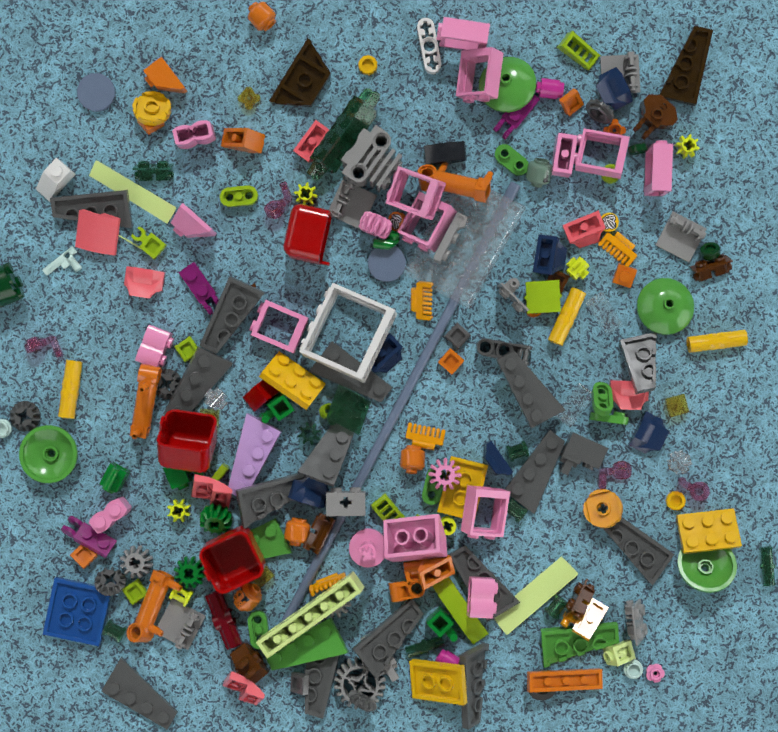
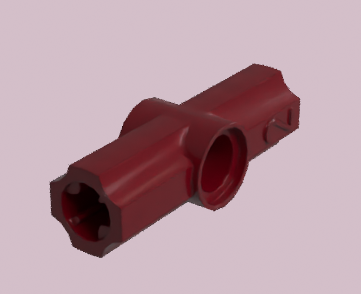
[205,591,243,650]

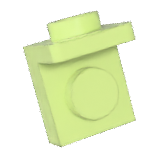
[602,640,636,666]

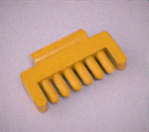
[598,231,637,266]
[411,281,434,321]
[405,422,446,451]
[309,572,346,596]

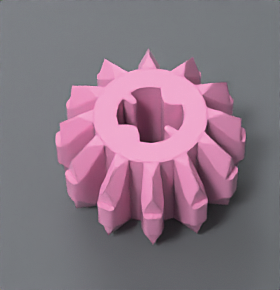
[359,211,393,239]
[428,458,461,491]

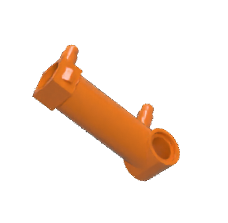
[418,163,493,203]
[130,364,162,439]
[127,570,182,643]

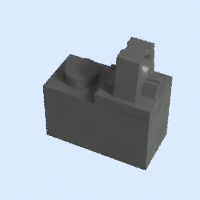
[560,432,608,475]

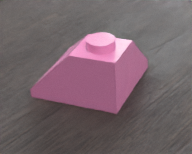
[171,203,217,238]

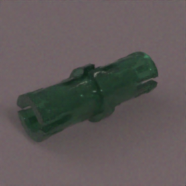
[760,546,776,586]
[405,636,445,659]

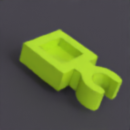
[131,227,167,260]

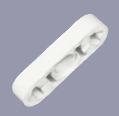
[417,18,441,74]

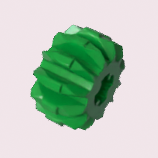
[199,502,232,535]
[174,556,206,589]

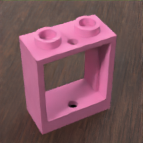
[436,17,490,50]
[456,47,504,103]
[573,128,630,179]
[644,140,673,196]
[386,166,446,220]
[398,191,457,252]
[250,300,309,354]
[461,485,510,540]

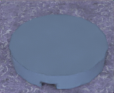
[77,73,116,112]
[368,246,406,282]

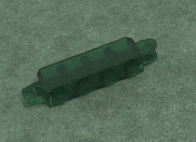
[307,88,380,181]

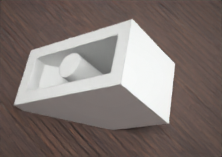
[36,158,76,202]

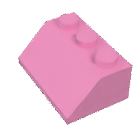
[383,514,447,562]

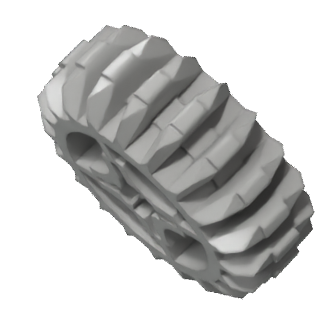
[334,656,386,709]

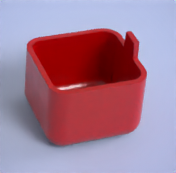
[283,204,332,266]
[157,409,217,473]
[199,526,266,594]

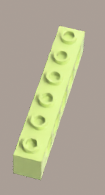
[256,571,365,658]

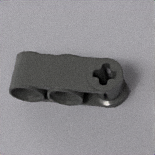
[476,338,533,366]

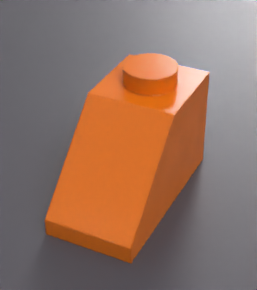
[143,57,187,94]
[220,128,265,153]
[418,554,455,590]

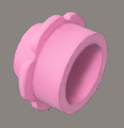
[646,664,665,683]

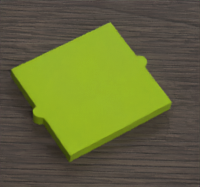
[524,280,562,314]

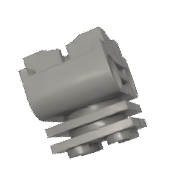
[341,125,403,193]

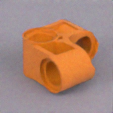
[388,559,426,602]

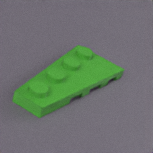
[251,518,292,558]
[263,617,349,671]
[540,621,619,668]

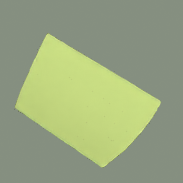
[89,161,176,250]
[494,557,578,635]

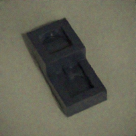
[424,141,467,165]

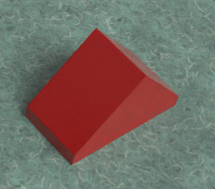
[243,380,280,412]

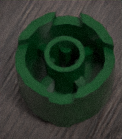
[0,262,25,307]

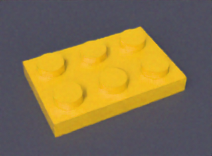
[259,351,326,410]
[437,456,488,518]
[676,508,742,554]
[409,659,467,705]

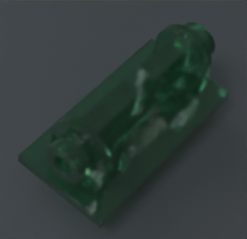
[132,161,174,181]

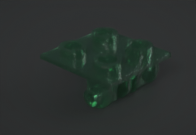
[326,384,371,435]

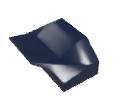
[595,67,633,111]
[533,234,567,275]
[362,333,403,373]
[628,411,669,454]
[483,440,513,476]
[288,477,329,508]

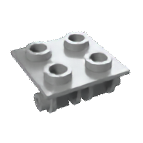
[600,52,640,93]
[329,179,377,230]
[655,211,707,262]
[497,278,529,313]
[157,599,206,650]
[624,599,648,646]

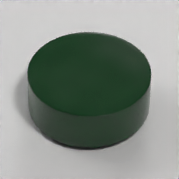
[628,143,648,155]
[700,242,721,260]

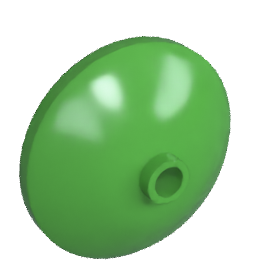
[479,57,536,112]
[637,278,694,335]
[19,425,78,483]
[677,548,737,593]

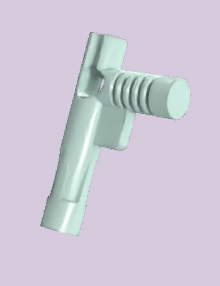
[42,246,82,276]

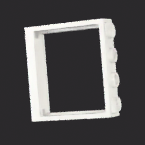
[299,283,397,383]

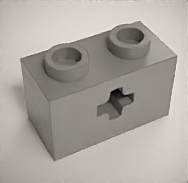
[326,487,366,516]

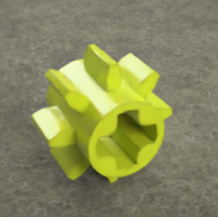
[674,134,700,159]
[294,182,318,205]
[566,257,590,280]
[167,499,191,522]

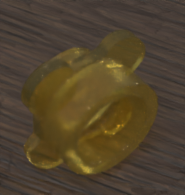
[238,87,261,110]

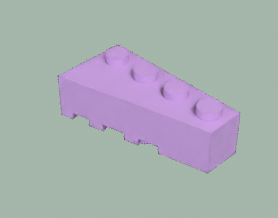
[228,413,282,496]

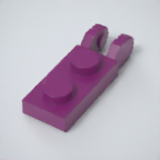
[493,94,540,140]
[178,262,219,316]
[61,516,117,558]

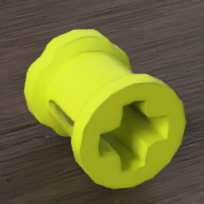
[441,516,456,535]
[169,588,194,607]

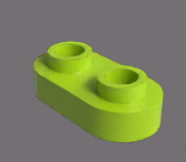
[220,185,259,207]

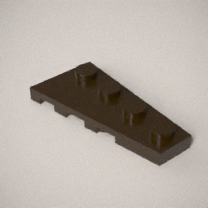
[659,26,713,106]

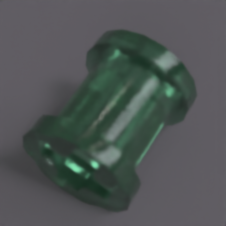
[506,440,530,462]
[507,498,528,523]
[544,594,567,620]
[102,619,127,643]

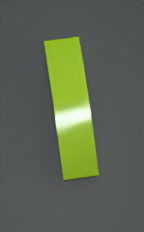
[432,577,489,644]

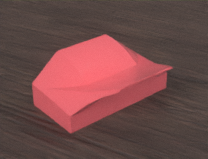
[293,120,333,163]
[562,210,606,248]
[124,266,165,299]
[610,380,649,410]

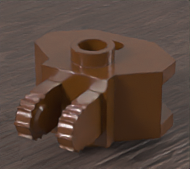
[632,94,678,140]
[230,641,269,684]

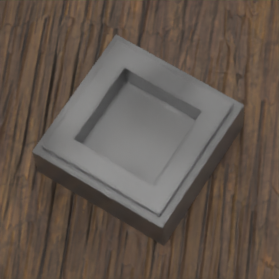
[444,322,471,349]
[290,672,309,695]

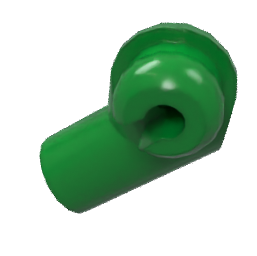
[373,231,400,250]

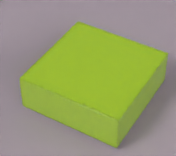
[174,336,198,363]
[211,463,230,481]
[122,578,147,605]

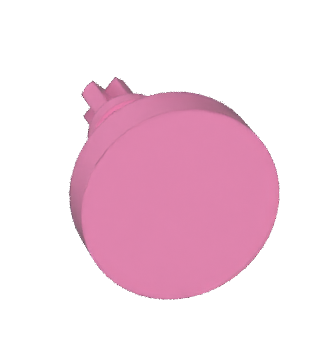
[349,528,384,568]

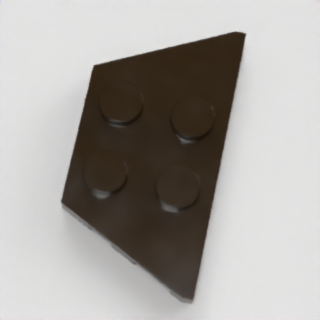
[269,38,331,107]

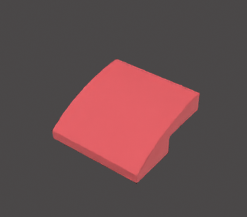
[75,209,121,255]
[191,474,232,509]
[223,671,265,705]

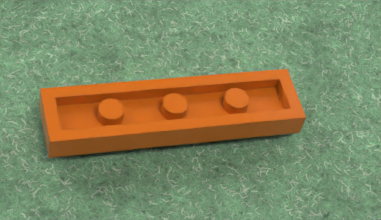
[527,668,603,693]

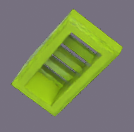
[557,31,600,71]
[370,493,406,520]

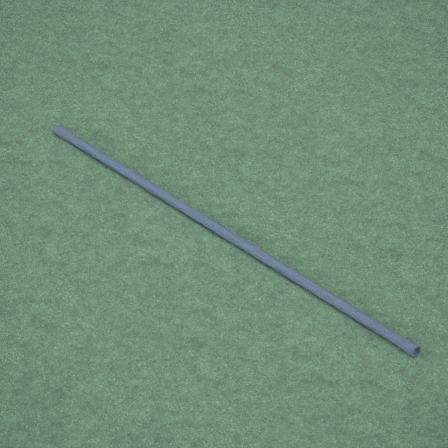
[281,182,521,622]

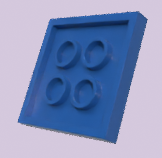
[42,577,111,646]

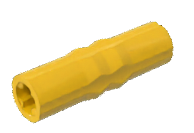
[548,287,586,346]
[686,330,748,353]
[58,360,83,419]

